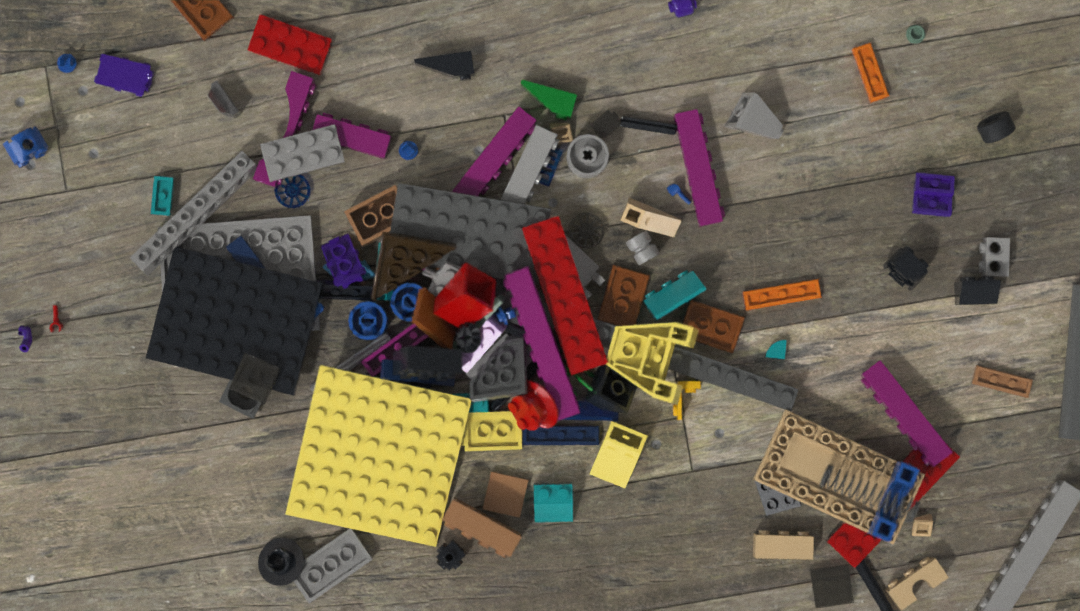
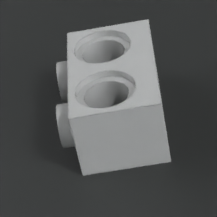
[979,237,1010,277]

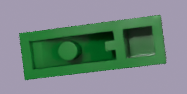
[521,80,577,121]

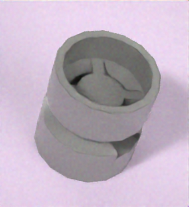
[625,230,660,265]

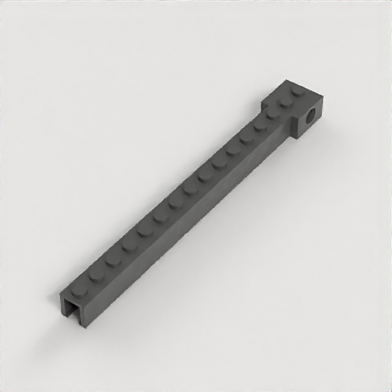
[501,289,799,411]

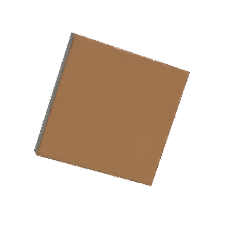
[483,471,528,518]

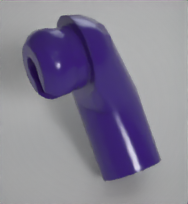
[18,325,33,352]

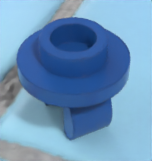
[57,54,77,73]
[399,141,418,160]
[496,306,516,325]

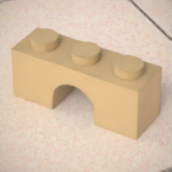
[885,557,949,611]

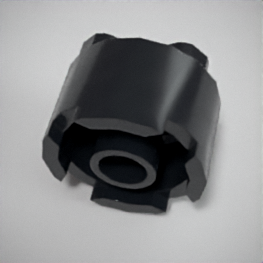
[883,246,929,291]

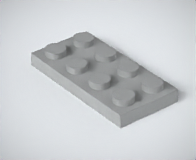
[260,124,345,182]
[294,529,373,603]

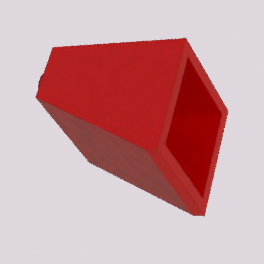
[433,262,496,328]

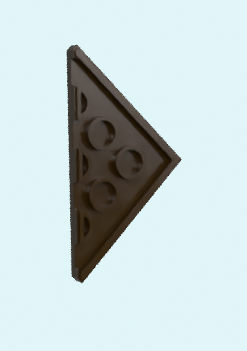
[371,231,457,302]

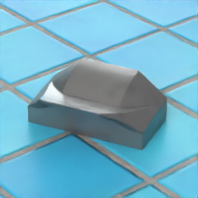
[208,81,241,118]

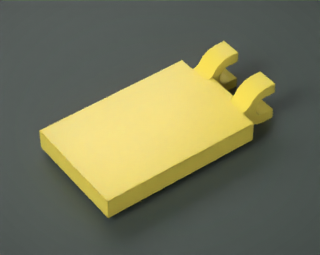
[461,411,522,451]

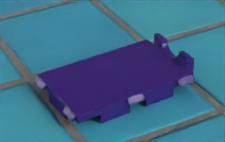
[94,54,154,97]
[321,234,367,289]

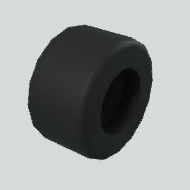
[977,111,1016,143]

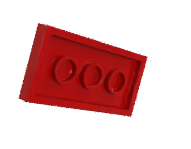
[247,14,332,76]

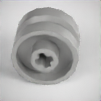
[566,134,609,179]

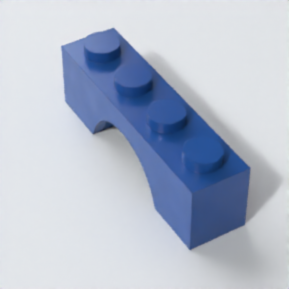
[868,462,920,542]

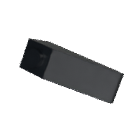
[414,51,475,81]

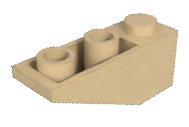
[620,197,682,237]

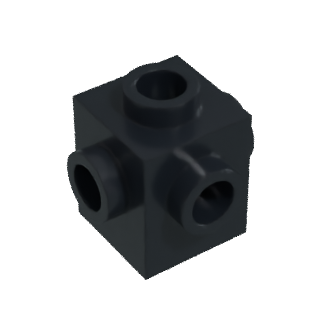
[436,539,466,571]

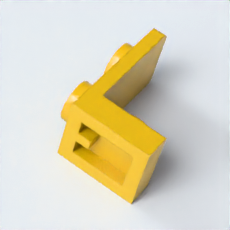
[673,381,701,420]

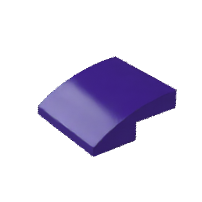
[912,172,955,217]

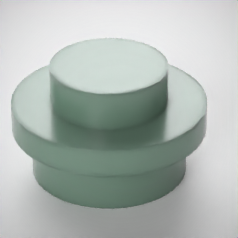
[906,25,925,44]

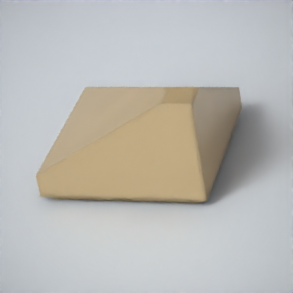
[550,123,573,145]
[911,514,933,537]

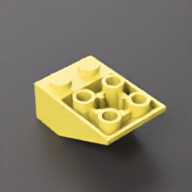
[590,421,647,488]

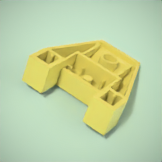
[606,323,699,405]

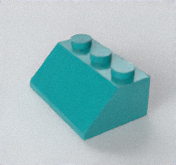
[643,270,707,321]

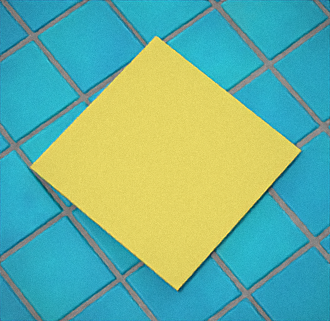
[285,365,472,547]

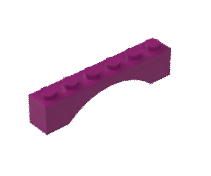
[253,71,316,188]

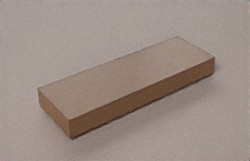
[971,365,1033,398]

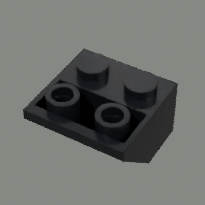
[954,276,1001,305]

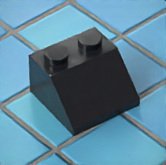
[585,364,638,414]

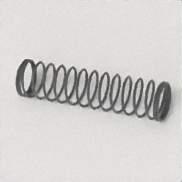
[820,464,921,524]

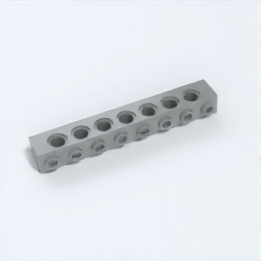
[130,151,257,276]

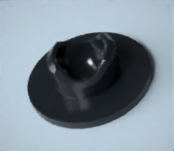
[258,538,305,586]

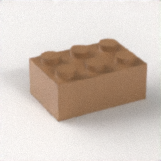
[344,185,397,247]

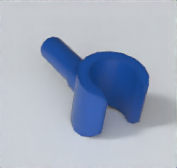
[667,184,692,205]

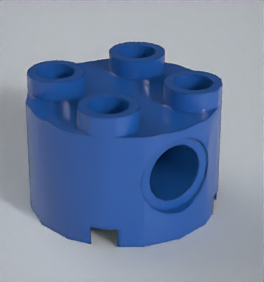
[3,126,49,168]
[391,283,422,322]
[348,301,389,340]

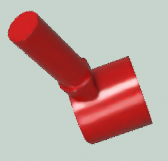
[49,305,63,333]

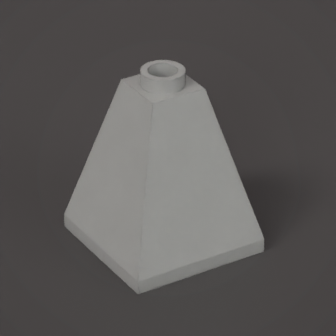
[725,92,784,139]

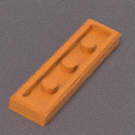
[742,279,822,310]

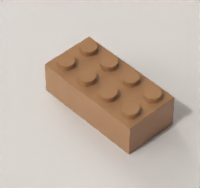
[442,497,522,558]

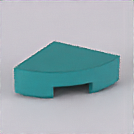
[765,340,787,359]

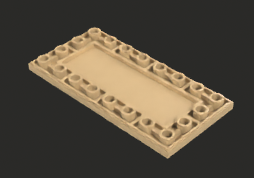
[753,409,925,545]

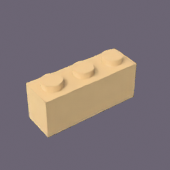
[753,530,814,560]

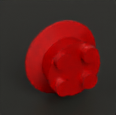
[508,380,558,431]

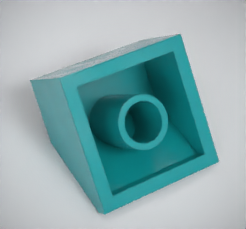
[534,483,573,522]

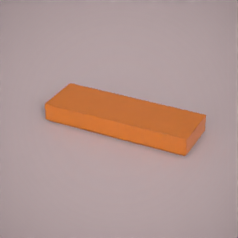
[852,42,889,103]

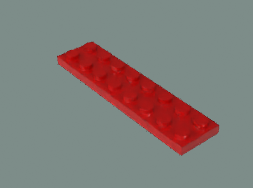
[522,216,608,375]
[826,445,960,568]

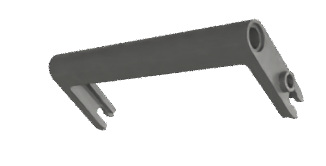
[1058,285,1080,440]

